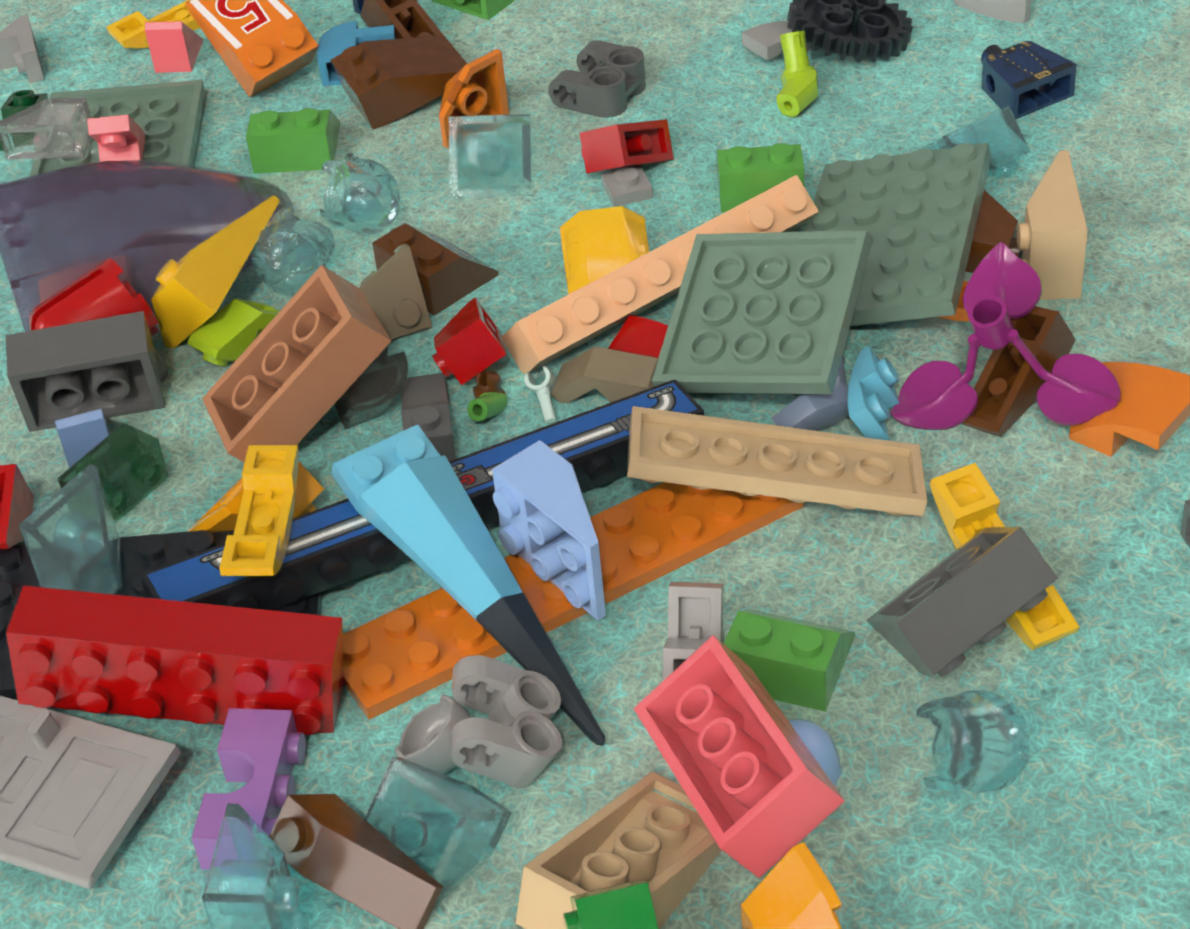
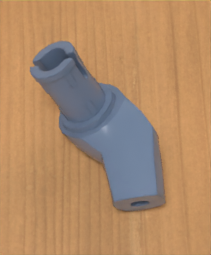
[771,356,849,431]

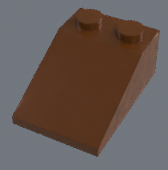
[331,35,467,129]

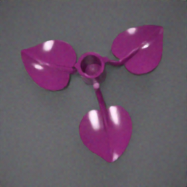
[890,242,1121,430]

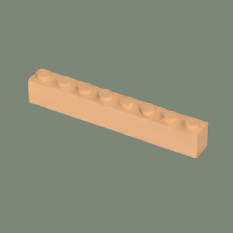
[501,175,819,374]

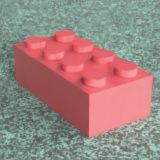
[633,635,845,878]

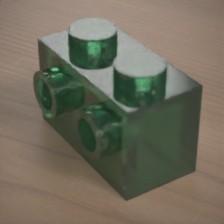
[57,423,169,533]

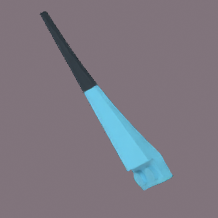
[331,424,605,746]

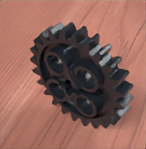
[787,0,913,62]

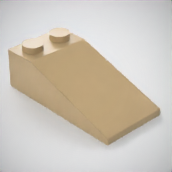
[515,771,722,929]

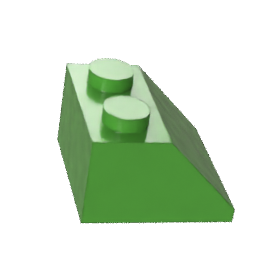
[246,108,340,174]
[716,143,805,213]
[724,610,855,712]

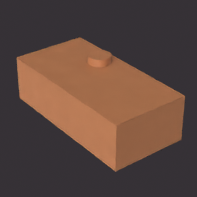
[202,265,391,462]

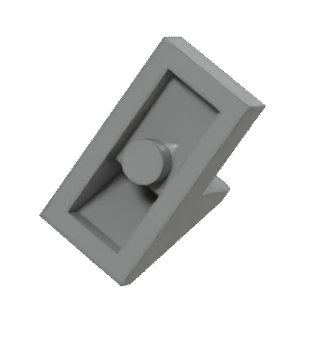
[0,15,44,83]

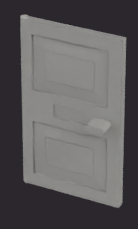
[0,696,181,889]

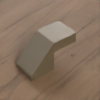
[551,346,658,403]

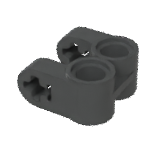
[548,40,646,118]

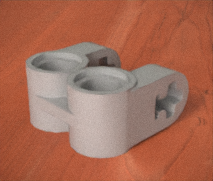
[450,655,562,788]

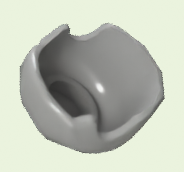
[395,695,471,776]

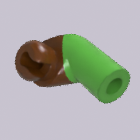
[467,371,507,421]

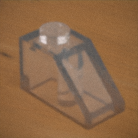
[0,98,92,159]

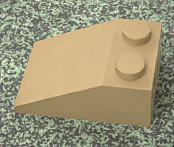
[1017,150,1088,300]

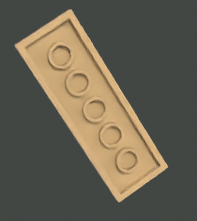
[627,406,928,517]

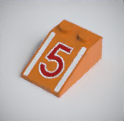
[185,0,319,97]

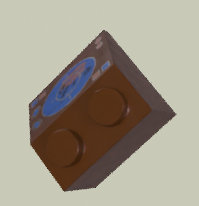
[372,223,499,316]

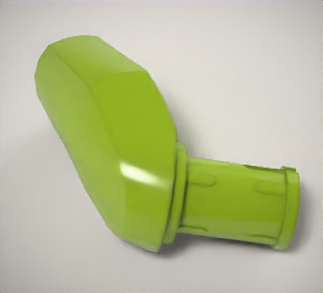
[776,31,818,117]

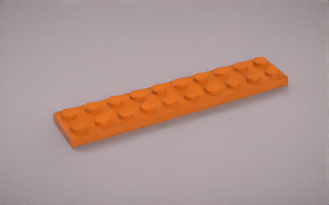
[343,482,804,720]

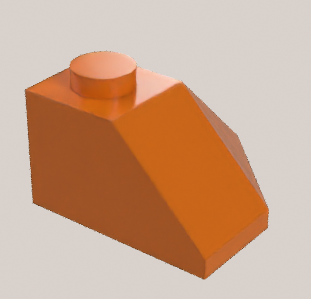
[439,49,509,148]

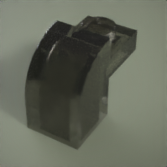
[334,346,408,429]

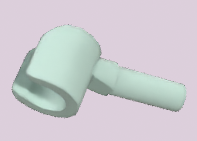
[524,366,557,424]

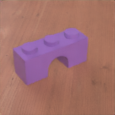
[191,708,306,872]

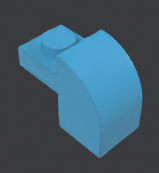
[317,21,396,86]

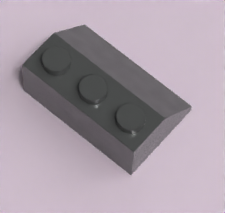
[5,311,165,432]
[867,527,1058,676]

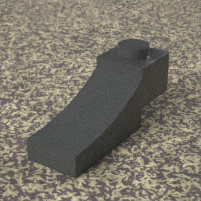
[399,373,456,461]

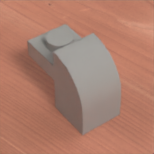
[663,582,724,681]

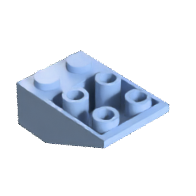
[492,440,606,621]

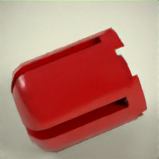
[29,257,160,337]

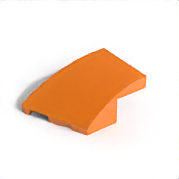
[1069,362,1190,457]

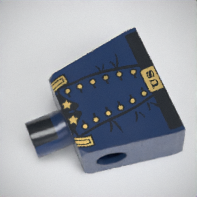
[981,41,1077,121]

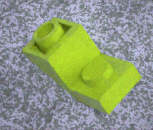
[187,298,281,366]

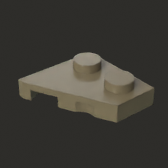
[359,244,432,340]

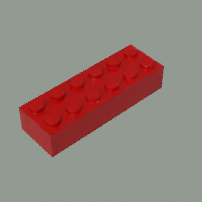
[6,585,344,735]

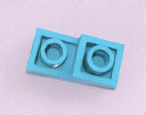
[847,346,900,440]

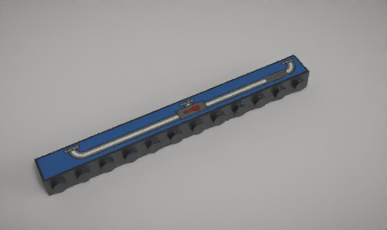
[140,379,704,610]

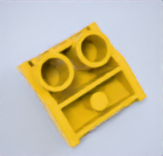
[560,206,649,295]

